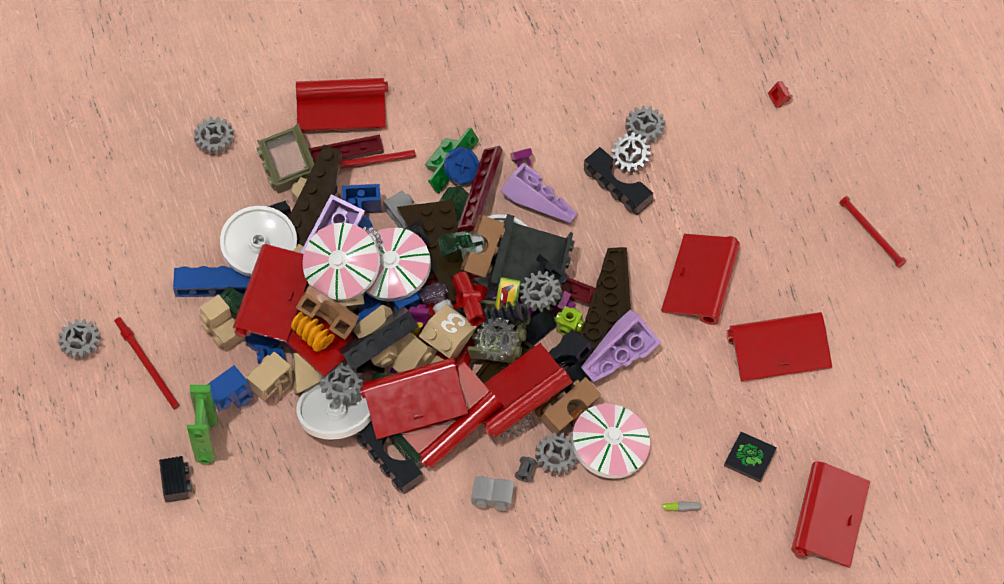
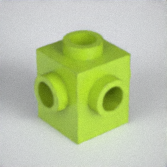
[555,306,584,335]

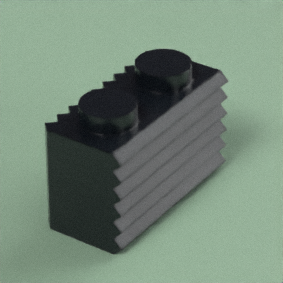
[159,456,192,503]

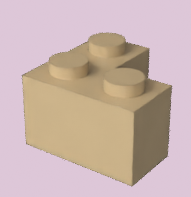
[200,294,245,352]
[246,352,293,400]

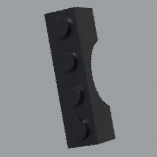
[584,147,653,216]
[338,306,419,370]
[549,329,593,366]
[356,420,423,494]

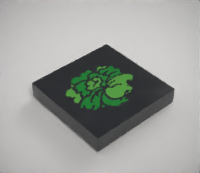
[724,432,777,482]

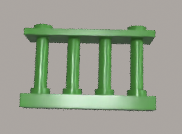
[187,385,218,464]

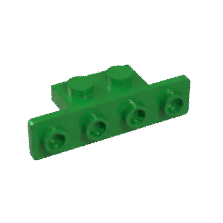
[425,128,479,193]

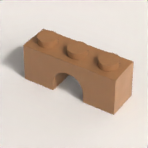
[460,215,505,278]
[296,285,359,339]
[540,377,601,435]

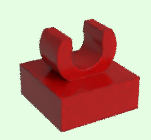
[768,81,793,107]

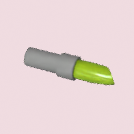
[662,501,700,511]

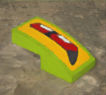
[495,277,520,309]

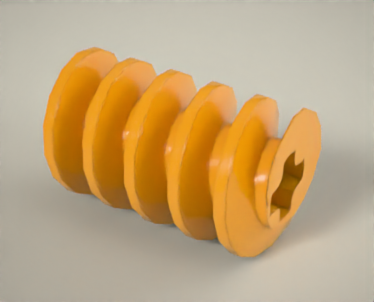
[291,312,335,352]

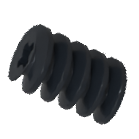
[484,300,528,330]

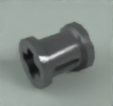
[515,456,537,482]

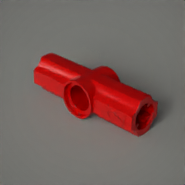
[452,272,486,326]

